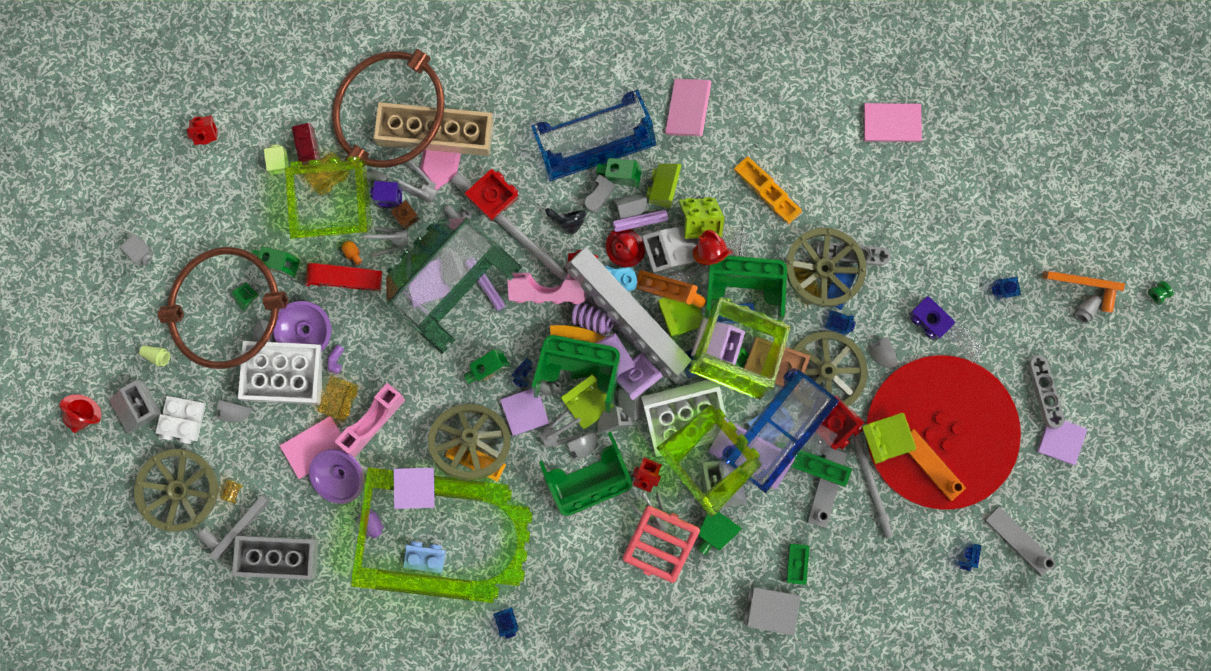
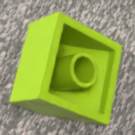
[646,163,682,209]

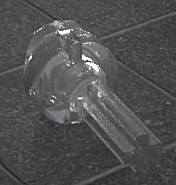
[664,264,709,283]

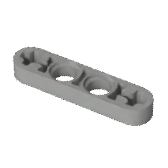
[816,242,891,266]
[1028,355,1065,429]

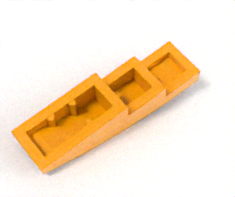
[734,156,802,225]

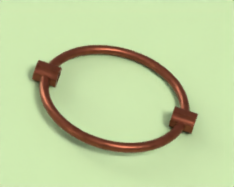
[332,49,445,169]
[158,247,288,369]

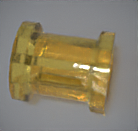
[219,479,244,504]

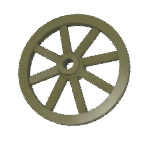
[785,228,866,307]
[791,332,867,411]
[428,404,510,481]
[134,449,218,532]

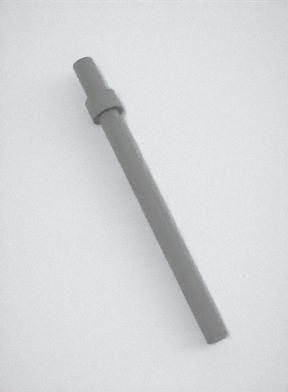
[852,434,893,538]

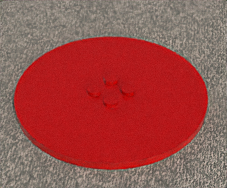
[866,355,1021,510]

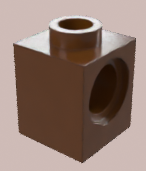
[391,200,420,230]

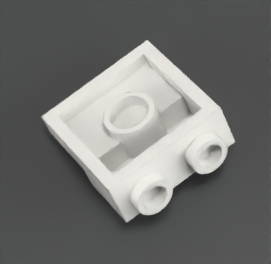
[156,396,206,444]

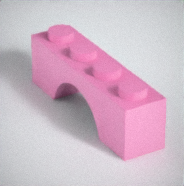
[507,272,588,304]
[334,383,405,458]

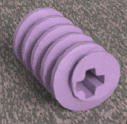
[572,303,615,336]

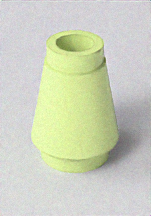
[139,345,170,367]

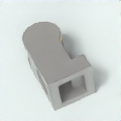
[585,174,615,213]

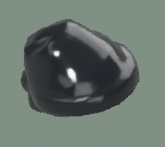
[545,208,586,235]

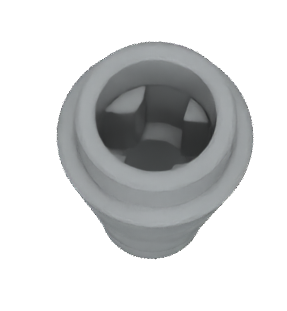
[1075,295,1101,323]

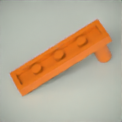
[636,270,706,308]
[1042,271,1125,313]
[908,429,966,501]

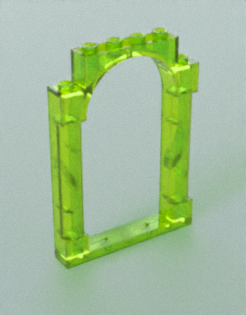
[351,467,533,603]

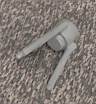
[397,160,438,203]
[362,227,408,257]
[540,409,581,448]
[630,492,670,531]

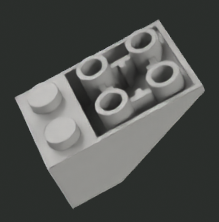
[642,226,699,275]

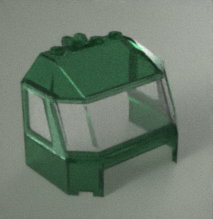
[386,217,522,354]

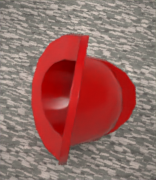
[606,229,645,268]
[693,230,733,265]
[58,395,102,433]

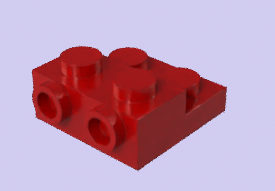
[464,168,519,222]
[808,395,865,451]

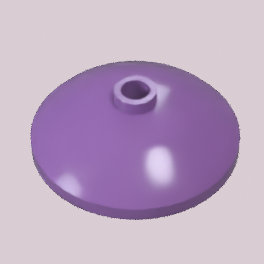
[274,301,332,352]
[309,449,365,504]

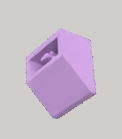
[691,319,746,368]

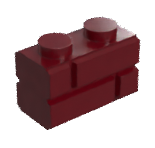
[292,123,322,168]

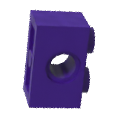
[370,181,403,208]
[909,296,956,340]

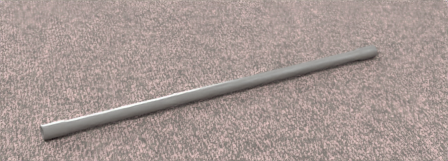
[451,173,683,384]

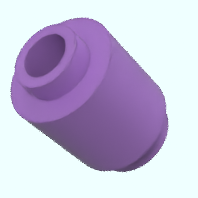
[358,508,384,539]

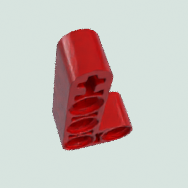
[304,263,383,291]

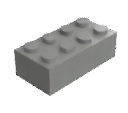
[232,535,319,580]

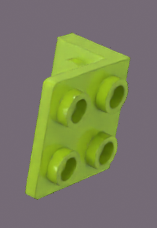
[679,197,725,239]
[657,298,704,338]
[561,375,614,429]
[862,413,916,464]

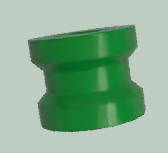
[1148,281,1174,305]

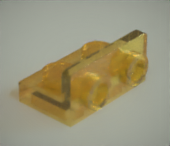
[302,150,350,196]
[317,375,359,421]

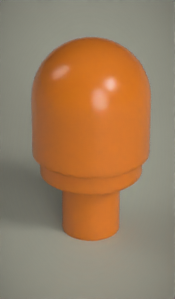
[341,241,362,265]

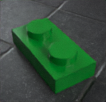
[786,543,810,585]

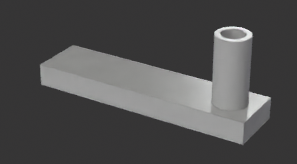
[807,448,847,528]
[197,495,271,561]
[985,506,1056,576]

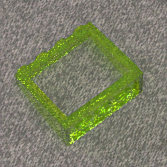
[285,156,373,239]
[689,297,791,400]
[656,404,762,517]

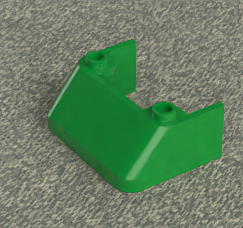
[704,256,787,324]
[532,335,620,413]
[539,431,633,516]

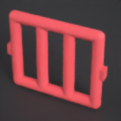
[622,506,700,583]

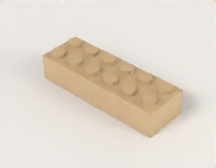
[374,102,494,156]

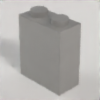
[743,586,801,636]

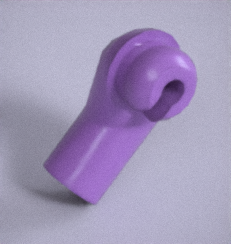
[328,345,344,374]

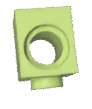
[264,144,289,175]

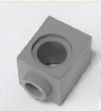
[120,234,155,266]

